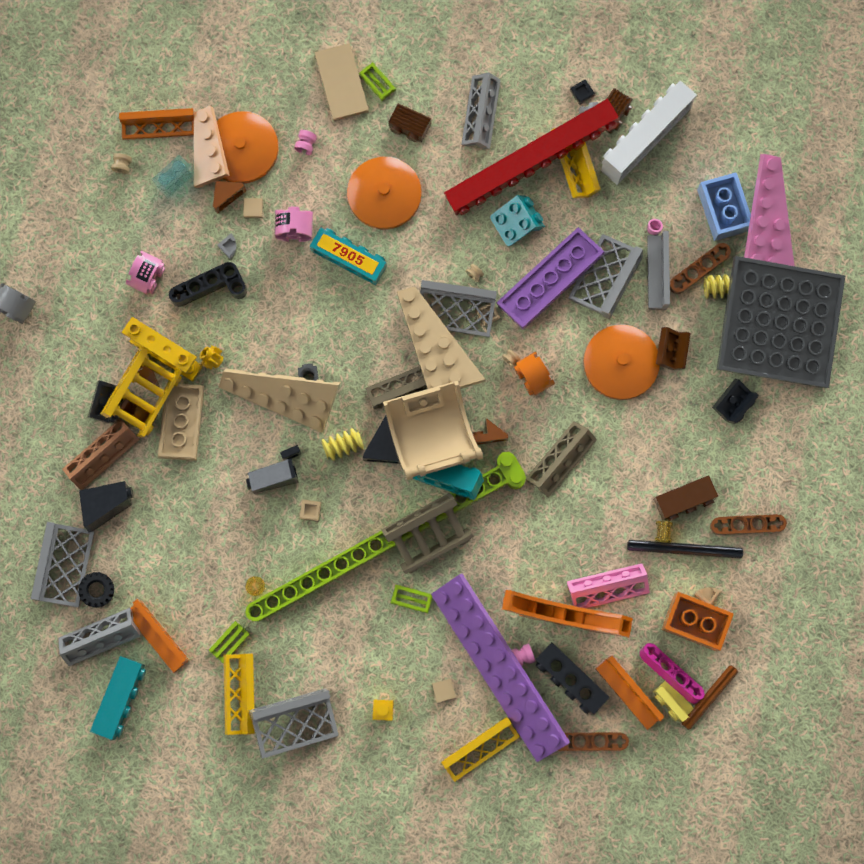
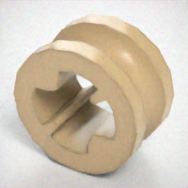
[465,264,484,282]
[502,349,520,368]

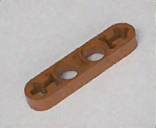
[670,243,731,294]
[710,514,787,535]
[558,732,629,751]

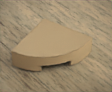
[694,587,722,604]

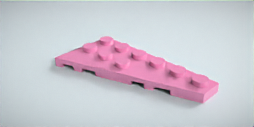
[744,154,794,266]

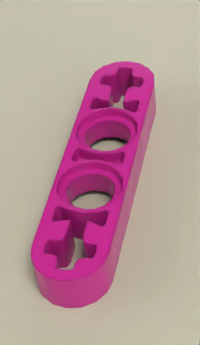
[639,643,704,704]

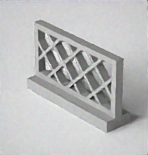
[568,234,643,320]
[420,280,497,337]
[31,522,94,607]
[249,688,339,759]

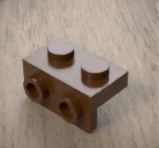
[656,327,691,370]

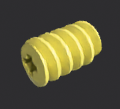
[704,275,731,299]
[321,428,364,461]

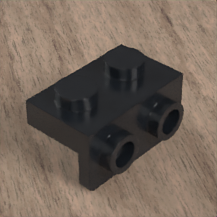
[712,379,759,424]
[88,380,123,424]

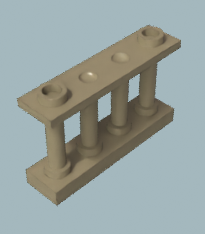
[382,492,474,574]

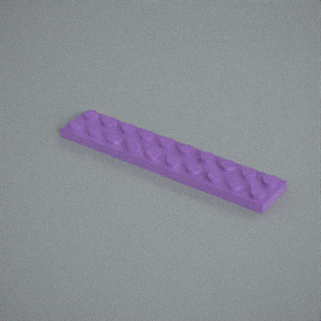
[431,573,570,762]

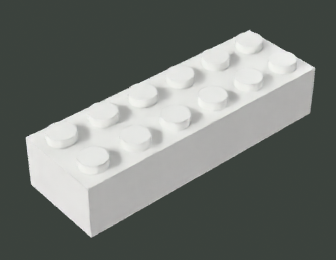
[601,81,697,185]

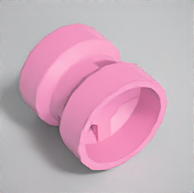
[294,130,317,155]
[511,643,535,667]

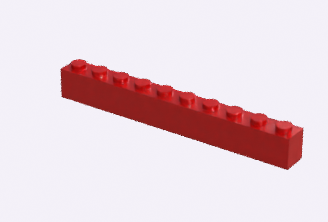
[443,98,619,215]

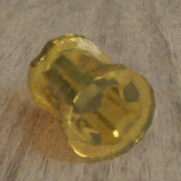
[655,521,673,543]

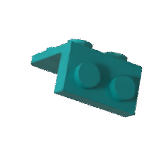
[490,195,545,246]

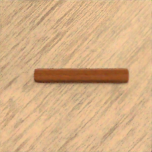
[681,665,738,730]

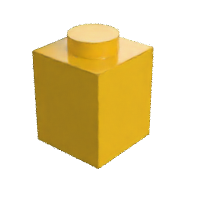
[372,700,394,721]

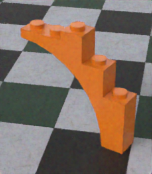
[502,590,633,638]

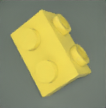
[653,681,694,722]

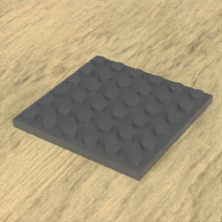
[716,256,846,388]

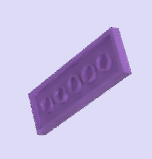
[497,227,605,330]

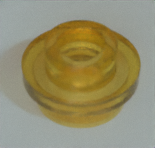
[245,576,265,596]

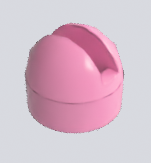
[647,219,663,235]

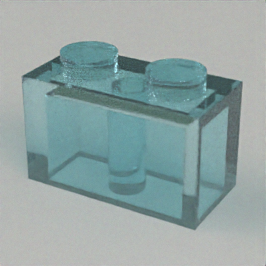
[152,155,194,199]

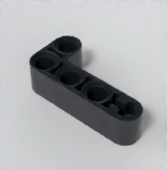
[169,262,247,307]

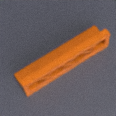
[119,108,194,140]
[130,599,189,673]
[595,656,665,730]

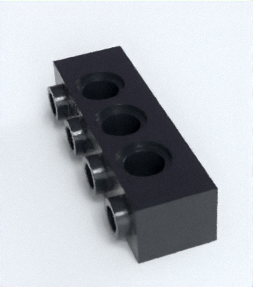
[535,642,610,715]

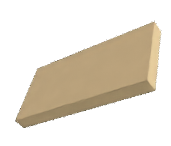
[314,43,369,121]
[158,383,204,461]

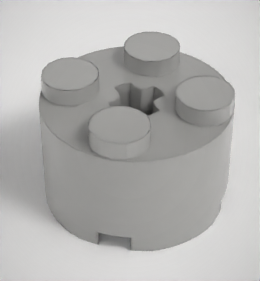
[0,283,36,324]

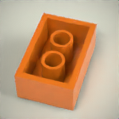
[661,592,734,652]

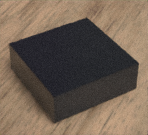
[570,79,595,105]
[280,445,302,460]

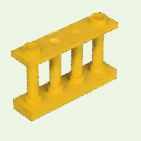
[121,317,203,382]
[100,347,182,438]

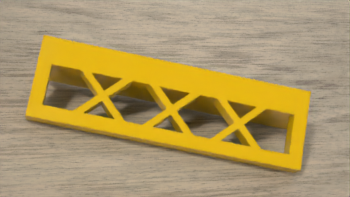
[552,128,601,199]
[224,653,255,735]
[441,717,520,782]

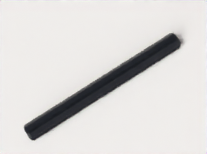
[627,540,743,558]

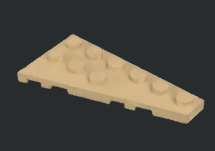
[397,286,485,389]
[219,369,341,433]

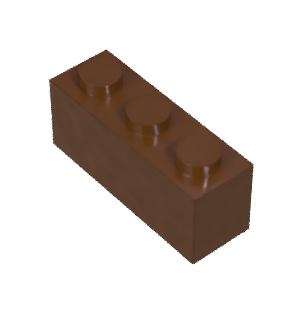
[653,475,719,521]

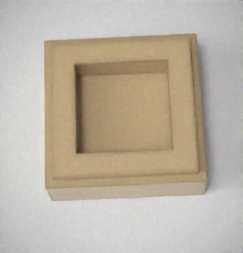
[243,198,263,218]
[475,303,501,327]
[299,500,322,521]
[432,679,456,703]

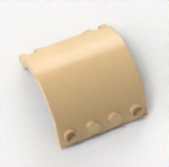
[383,381,483,481]

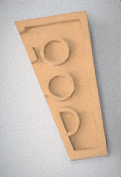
[194,106,229,188]

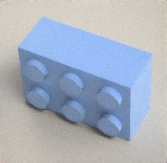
[697,172,751,241]

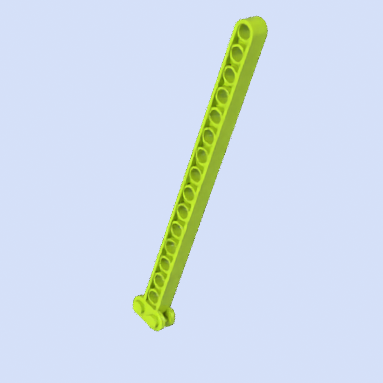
[245,452,526,622]

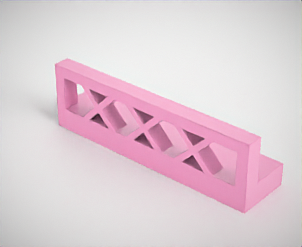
[567,564,650,608]

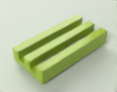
[359,62,396,101]
[390,584,432,614]
[209,621,250,664]

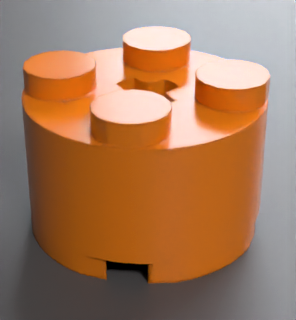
[514,351,555,396]

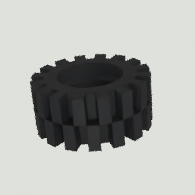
[78,572,114,608]

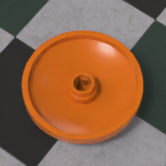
[217,111,279,183]
[347,157,421,230]
[583,325,660,400]

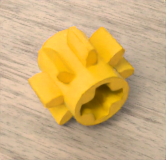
[199,345,223,370]

